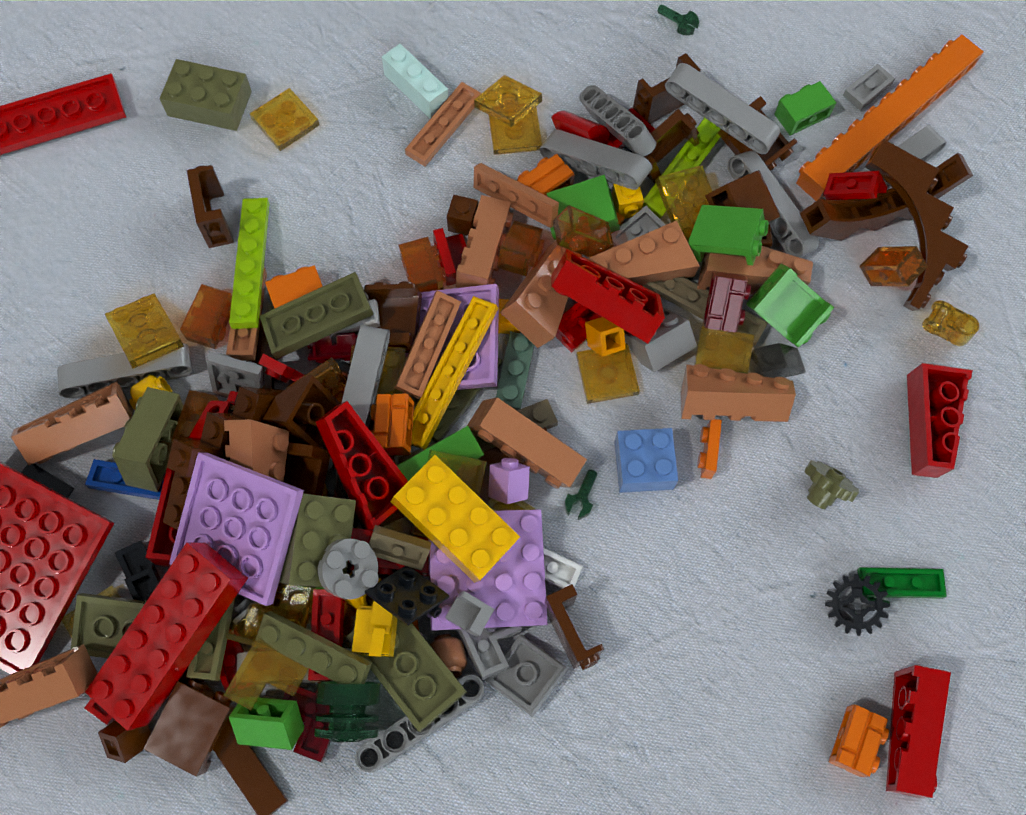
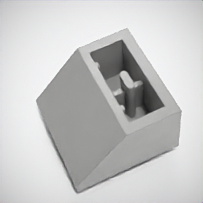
[624,308,698,372]

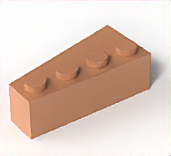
[500,234,583,348]
[697,246,813,295]
[681,364,796,422]
[11,381,133,465]
[467,397,587,489]
[224,419,290,482]
[0,644,98,728]

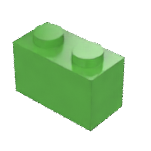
[774,81,837,136]
[229,696,304,750]

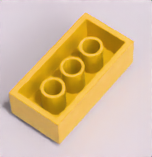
[390,455,520,583]

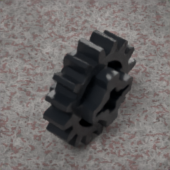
[825,572,890,636]

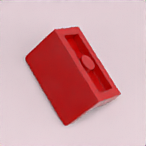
[823,171,887,200]
[433,228,466,286]

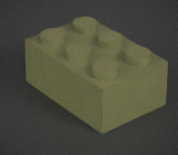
[159,59,252,131]
[112,387,190,492]
[279,494,356,587]

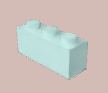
[382,44,448,119]

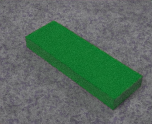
[857,567,947,599]

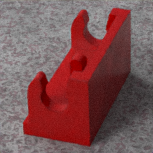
[555,302,602,353]

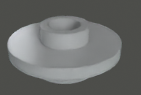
[232,598,260,624]

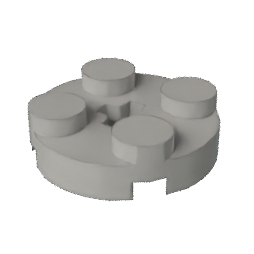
[318,538,379,599]

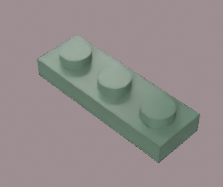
[496,332,535,410]

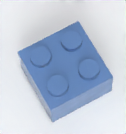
[614,428,678,493]

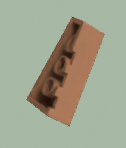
[456,195,514,288]
[587,220,700,285]

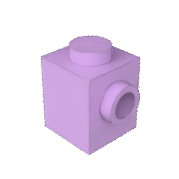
[488,458,530,504]

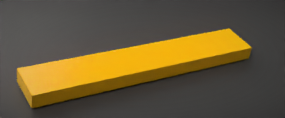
[411,296,499,450]

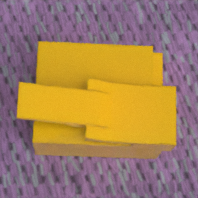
[352,602,398,657]

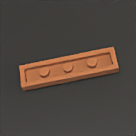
[405,82,482,167]
[473,163,559,228]
[226,268,267,361]
[394,290,461,399]

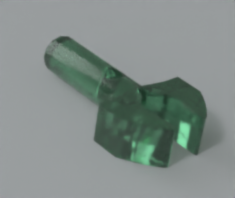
[657,4,699,35]
[564,469,598,520]

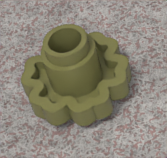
[804,460,859,510]

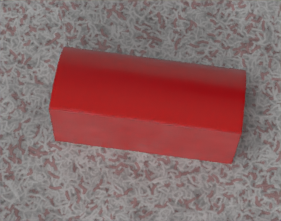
[551,110,610,144]

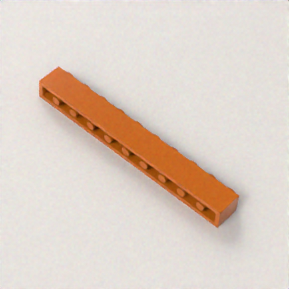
[796,34,984,201]

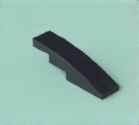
[114,540,161,601]

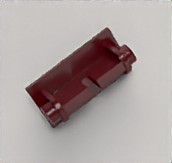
[307,333,358,363]

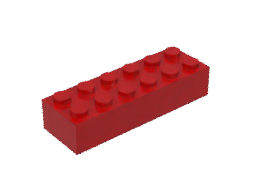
[85,542,248,731]

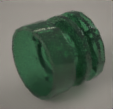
[314,681,381,742]

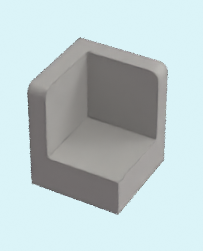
[445,591,494,636]

